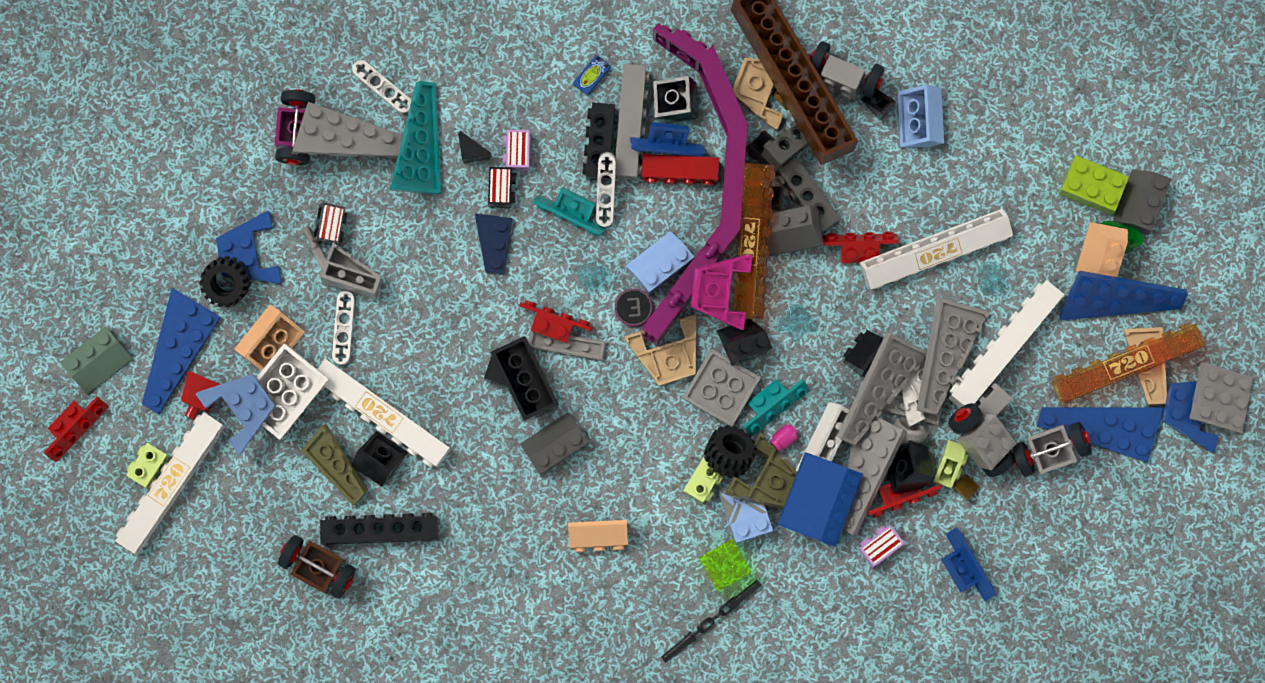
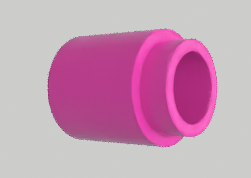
[769,424,798,452]

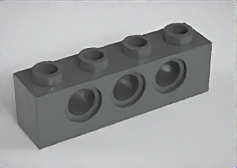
[761,120,809,172]
[777,157,841,234]

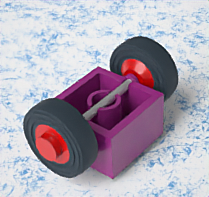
[274,89,316,166]

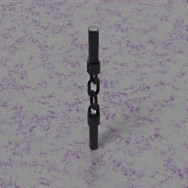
[661,580,762,663]

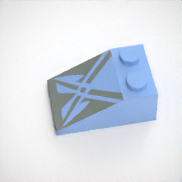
[717,477,773,544]

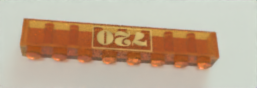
[734,163,775,319]
[1051,323,1206,405]

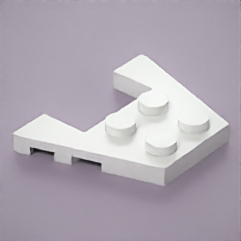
[901,358,963,427]

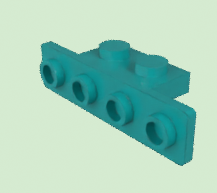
[533,187,606,236]
[743,379,810,437]

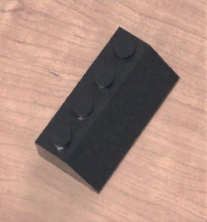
[490,336,559,421]

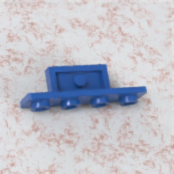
[629,122,705,157]
[941,527,997,601]

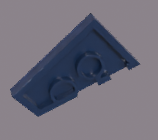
[475,213,513,275]

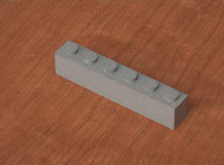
[615,64,650,180]

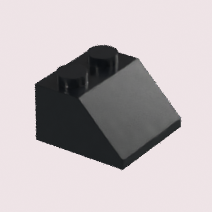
[653,76,698,121]
[717,319,773,366]
[843,330,883,376]
[351,431,408,487]
[888,441,935,494]

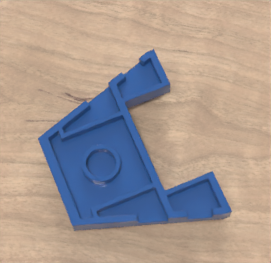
[216,211,282,284]
[1162,381,1218,453]

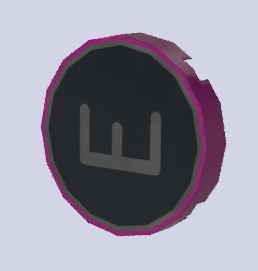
[614,288,653,327]

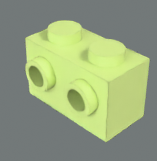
[933,440,968,488]
[126,443,170,489]
[683,458,723,504]

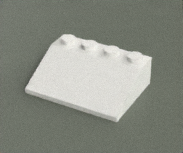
[257,344,329,440]

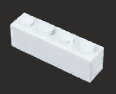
[796,402,849,471]

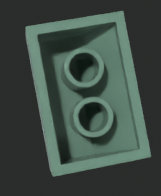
[60,326,133,395]

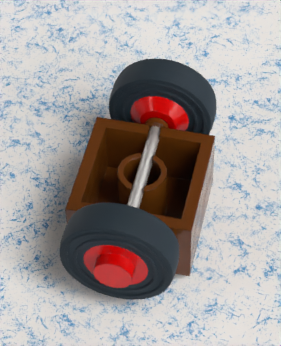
[278,535,356,599]

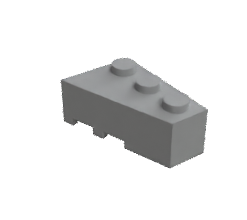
[320,242,383,300]
[958,383,1012,436]

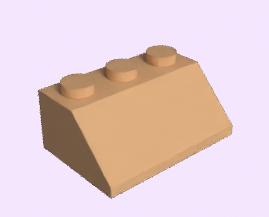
[1076,222,1128,277]
[234,305,305,371]
[568,520,628,552]

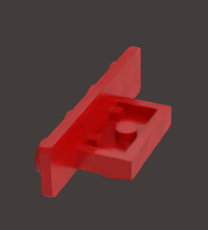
[822,231,899,263]
[519,300,594,343]
[44,397,109,462]
[867,483,942,518]

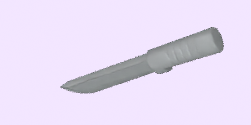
[302,226,327,271]

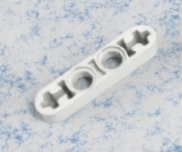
[352,60,411,114]
[596,152,616,227]
[332,291,355,366]

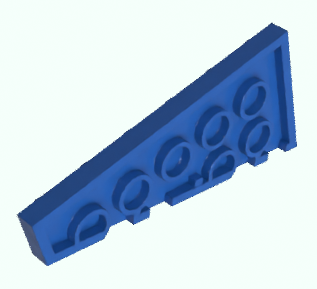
[1060,271,1188,320]
[142,288,221,414]
[1036,407,1165,463]

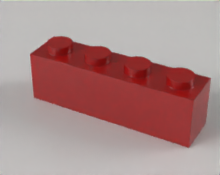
[642,154,719,186]

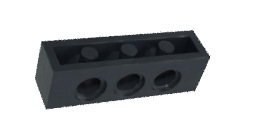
[582,102,615,182]

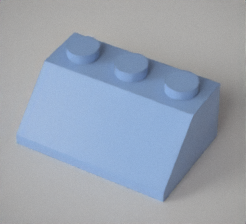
[898,85,944,148]
[626,231,694,296]

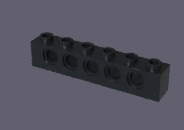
[320,513,439,545]

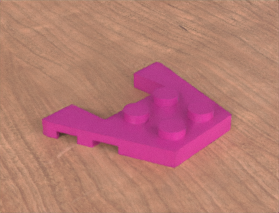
[691,254,752,330]

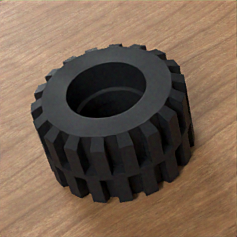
[199,256,251,307]
[704,425,757,478]

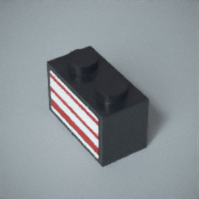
[488,167,516,208]
[312,202,347,246]

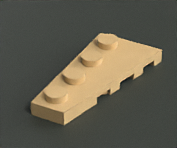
[1124,327,1167,405]

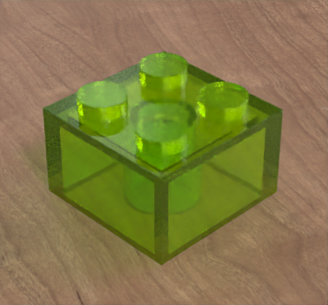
[698,539,752,593]

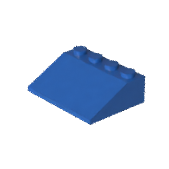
[777,452,863,547]

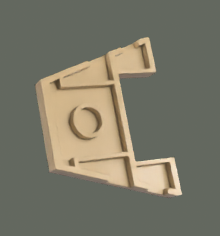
[732,58,783,131]
[624,314,696,386]

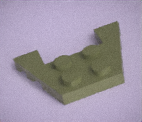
[725,432,797,509]

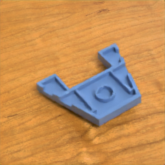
[196,374,276,455]

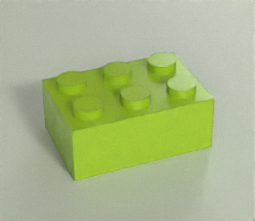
[1059,155,1129,215]

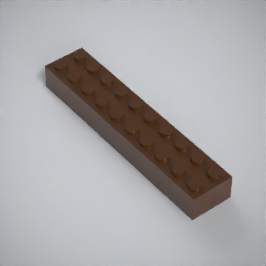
[731,0,858,165]

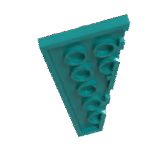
[390,81,441,195]

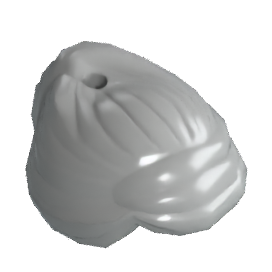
[894,417,929,445]

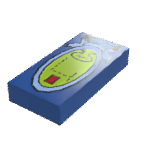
[573,54,611,96]

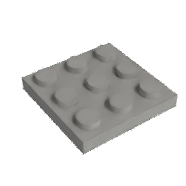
[682,349,761,427]
[1189,363,1253,433]

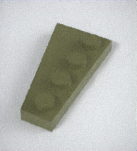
[301,424,368,506]

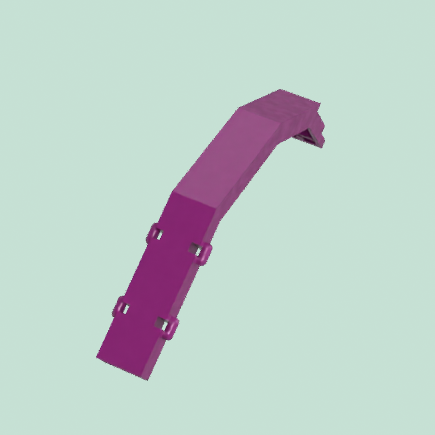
[642,23,748,346]

